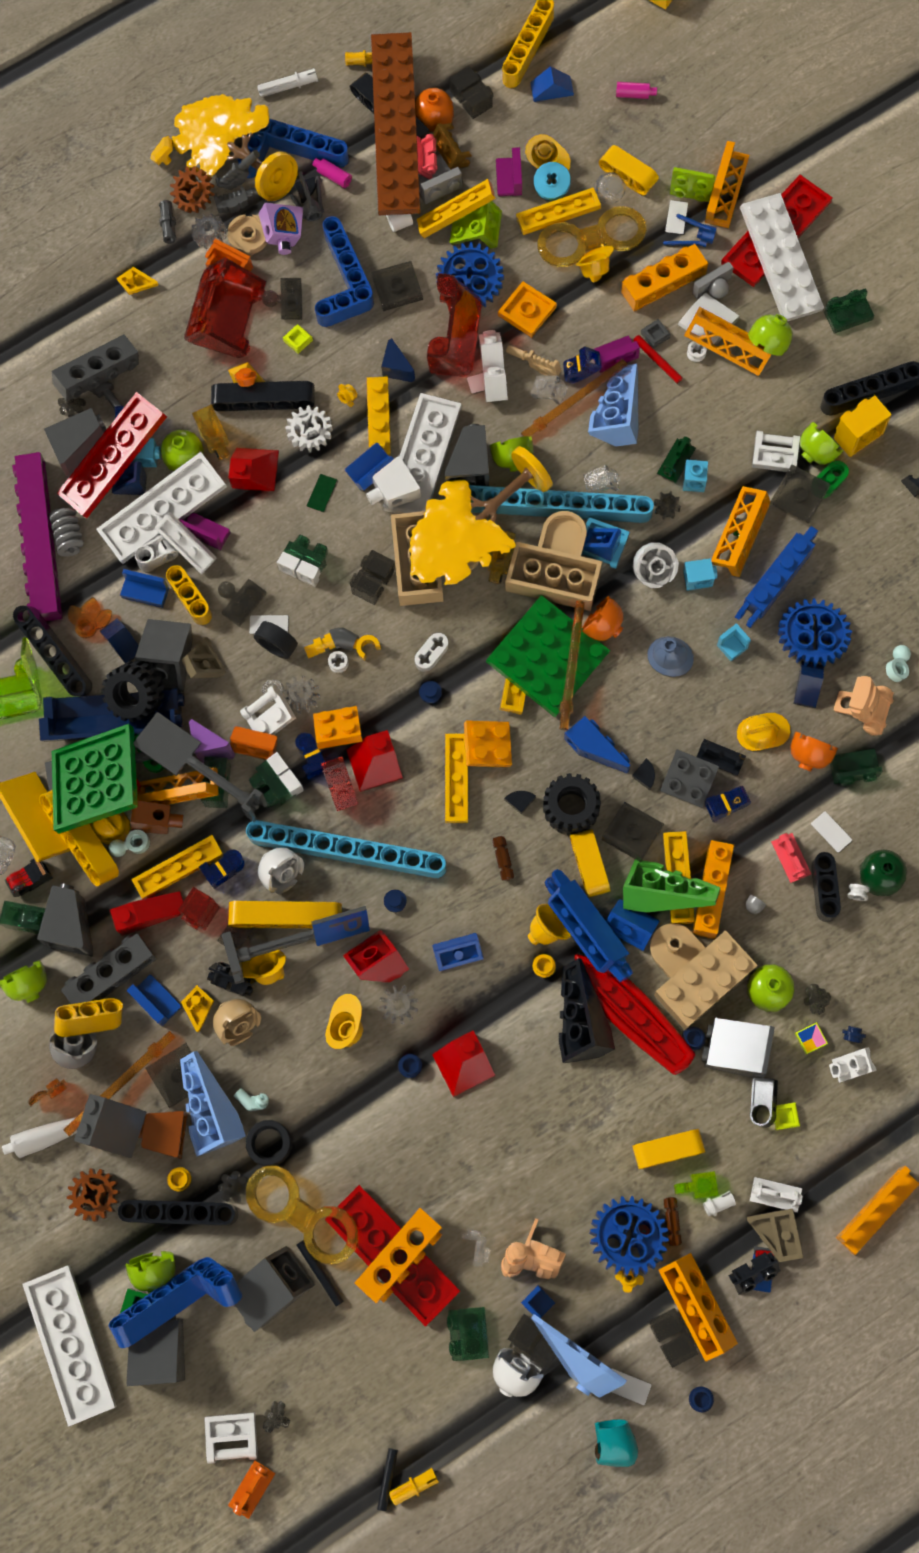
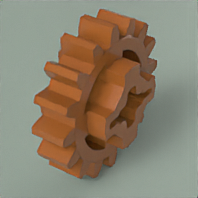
[170,166,215,214]
[67,1168,120,1222]

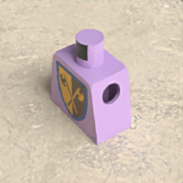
[259,203,303,255]

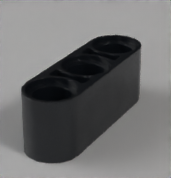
[811,852,841,922]

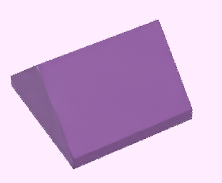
[189,719,235,764]

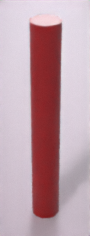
[633,335,683,384]

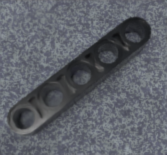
[349,72,431,139]
[820,361,919,416]
[211,381,315,412]
[13,605,92,696]
[117,1200,238,1226]

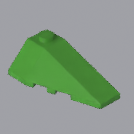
[623,859,720,912]

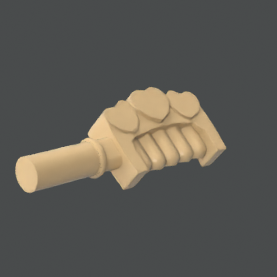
[506,345,562,378]

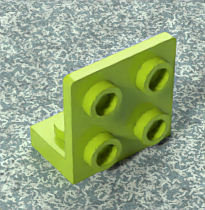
[670,167,716,202]
[450,201,502,249]

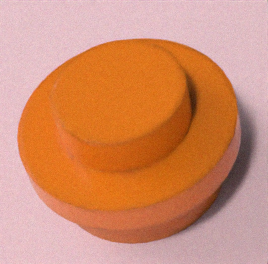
[235,368,257,387]

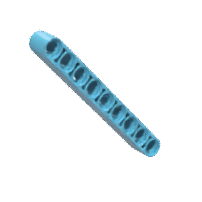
[469,485,654,523]
[246,820,446,878]

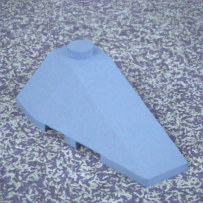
[588,363,638,447]
[180,1051,246,1157]
[531,1314,627,1398]

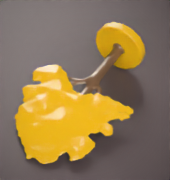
[171,94,298,201]
[409,446,553,585]

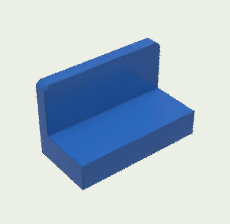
[345,443,394,490]
[120,569,169,608]
[606,899,660,951]
[126,975,182,1026]

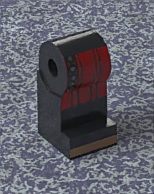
[5,858,53,897]

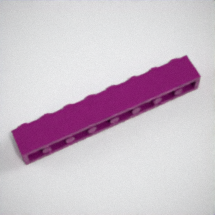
[12,452,63,622]

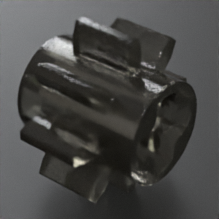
[654,491,681,520]

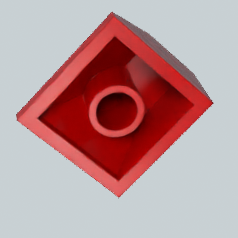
[228,448,279,491]
[347,730,403,792]
[343,930,409,983]
[432,1030,495,1097]

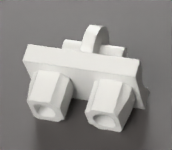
[829,1047,877,1083]

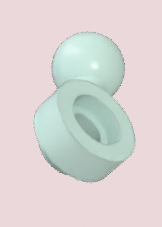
[886,645,911,682]
[108,830,150,857]

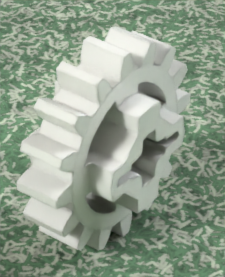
[285,405,333,452]

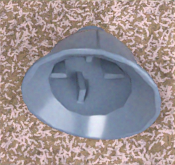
[647,636,694,677]

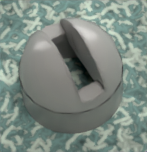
[746,894,766,914]

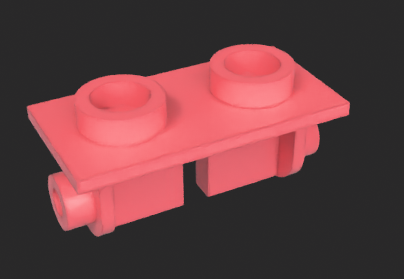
[417,134,438,180]
[771,833,812,883]

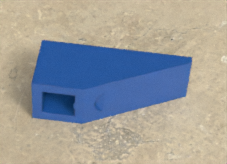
[564,716,630,773]

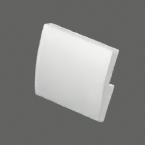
[678,292,739,345]

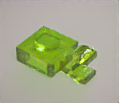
[674,1171,719,1199]

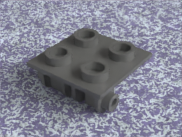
[660,749,719,808]

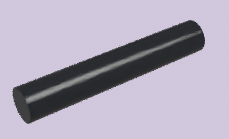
[377,1448,398,1511]

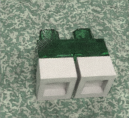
[277,534,328,587]
[248,752,304,808]

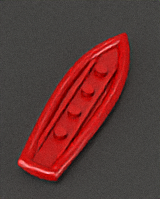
[574,954,696,1075]

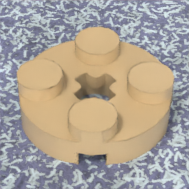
[227,214,267,257]

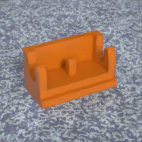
[205,238,253,285]

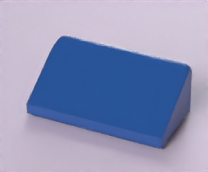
[432,933,484,971]

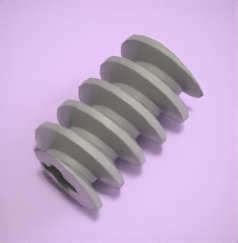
[49,508,84,557]

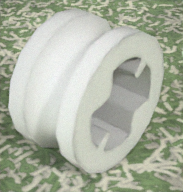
[687,341,707,362]
[328,651,349,673]
[847,884,870,901]

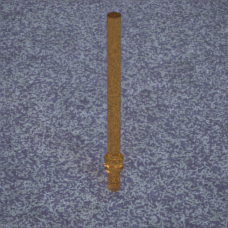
[521,359,627,437]
[559,601,585,730]
[63,1031,176,1137]

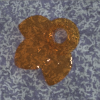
[68,597,112,638]
[28,1078,67,1107]

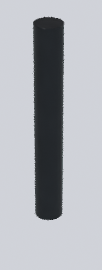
[296,1240,344,1307]

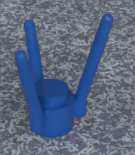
[663,214,717,247]

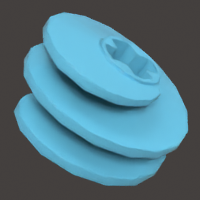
[534,162,571,201]

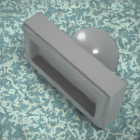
[693,262,733,299]

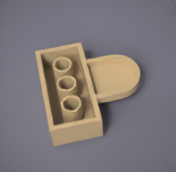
[391,511,480,606]
[505,511,602,611]
[650,924,758,1030]

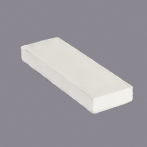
[155,512,217,574]

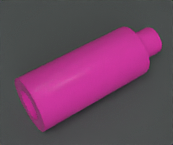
[616,82,657,99]
[312,158,352,188]

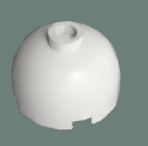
[633,542,679,588]
[258,848,304,894]
[493,1348,543,1397]

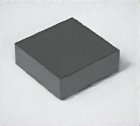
[641,319,671,349]

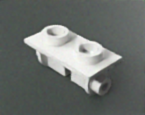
[750,1177,803,1213]

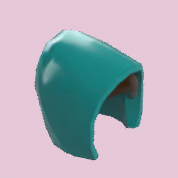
[595,1419,639,1467]

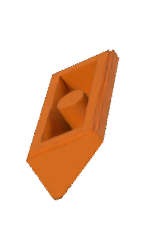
[230,726,277,760]

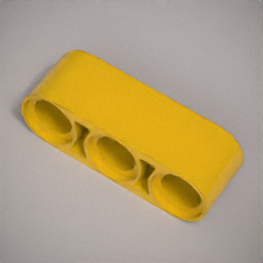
[598,145,659,196]
[166,565,212,625]
[570,829,610,898]
[54,998,123,1037]
[632,1129,706,1170]

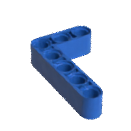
[238,118,349,179]
[315,216,374,327]
[108,1257,242,1348]

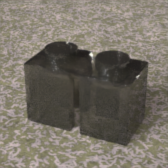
[449,66,494,119]
[349,550,396,605]
[647,1308,698,1368]
[507,1314,556,1369]

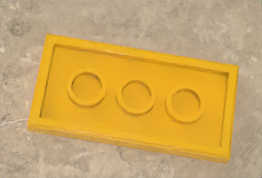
[0,772,70,862]

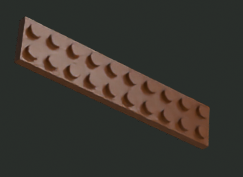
[371,32,420,216]

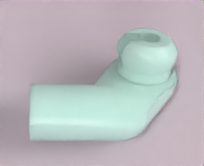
[234,1088,269,1111]

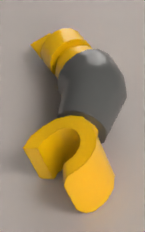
[304,628,381,661]

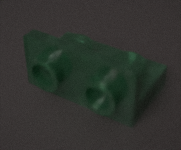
[824,288,875,334]
[830,749,883,786]
[447,1307,489,1361]

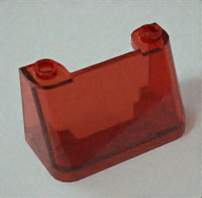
[184,257,267,358]
[427,273,482,377]

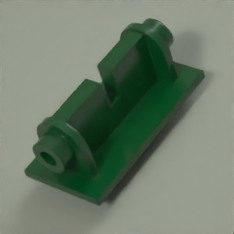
[657,436,696,483]

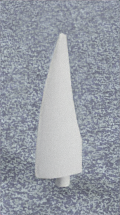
[2,1116,82,1158]

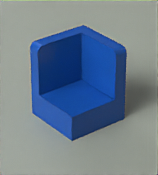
[521,1285,555,1318]

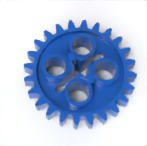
[436,242,504,311]
[778,598,852,667]
[589,1196,669,1277]

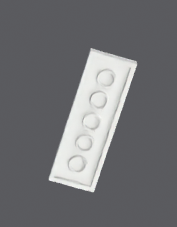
[740,193,824,322]
[383,393,462,514]
[97,452,227,564]
[22,1265,117,1427]

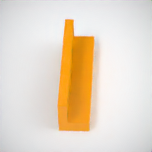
[705,141,750,228]
[684,306,771,376]
[711,486,771,577]
[137,768,218,805]
[836,1165,919,1255]

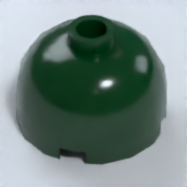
[860,849,907,896]

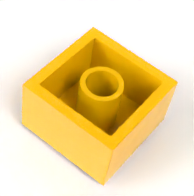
[834,396,892,457]

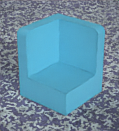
[717,623,751,662]

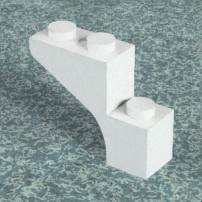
[479,330,508,402]

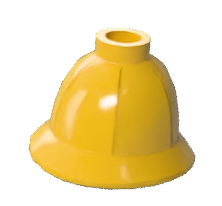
[528,904,571,945]

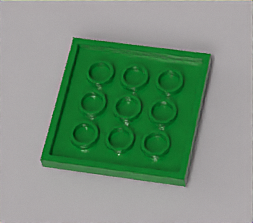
[486,595,611,717]
[51,724,138,834]

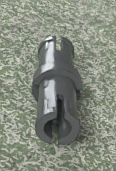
[159,200,177,244]

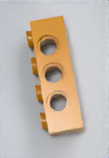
[621,244,708,312]
[692,840,734,939]
[355,1208,443,1303]
[659,1253,738,1362]

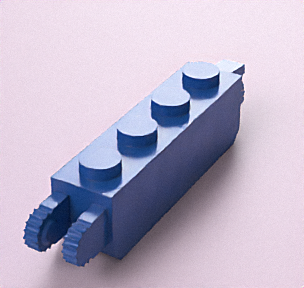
[735,526,818,628]
[545,869,633,982]

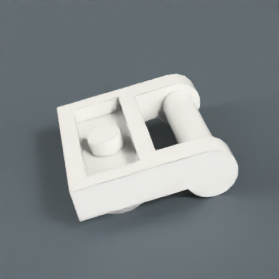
[752,431,800,473]
[240,684,296,735]
[205,1412,258,1464]

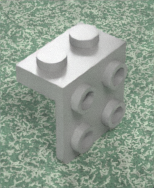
[418,155,462,204]

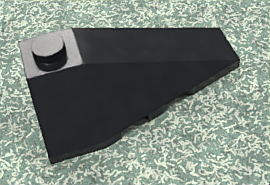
[559,958,615,1063]

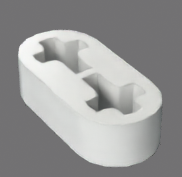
[415,633,449,672]

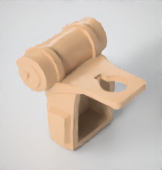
[834,676,894,736]
[501,1218,566,1280]

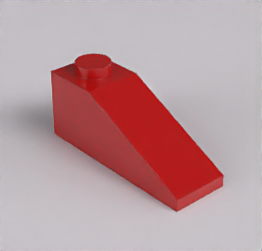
[110,891,187,936]

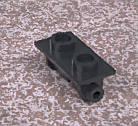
[696,739,746,776]
[207,962,257,997]
[728,1252,781,1295]

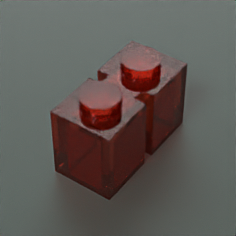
[321,757,358,811]
[178,887,220,930]

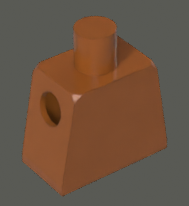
[131,800,184,834]
[138,1111,188,1159]

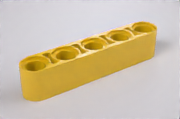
[502,0,554,88]
[39,790,119,886]
[228,901,342,929]

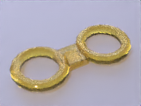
[537,206,647,267]
[246,1165,358,1264]

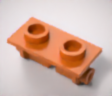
[228,1460,276,1519]

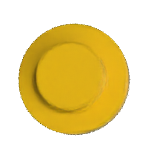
[532,954,556,978]
[167,1167,192,1192]

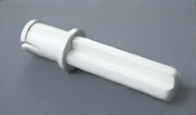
[258,68,318,97]

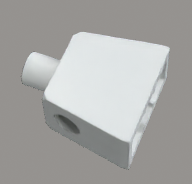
[366,456,421,509]

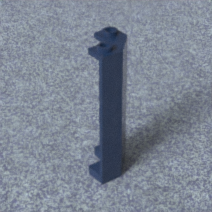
[39,688,185,742]

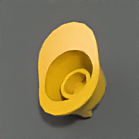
[525,134,571,179]
[575,246,614,283]
[737,713,791,751]
[89,812,130,845]
[242,950,286,985]
[325,994,363,1049]

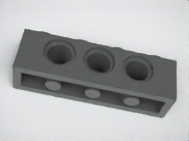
[51,334,139,402]
[61,934,157,1004]

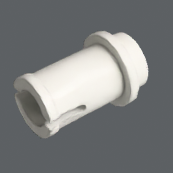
[703,1191,736,1217]

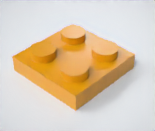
[498,281,557,338]
[313,706,362,749]
[464,720,512,767]

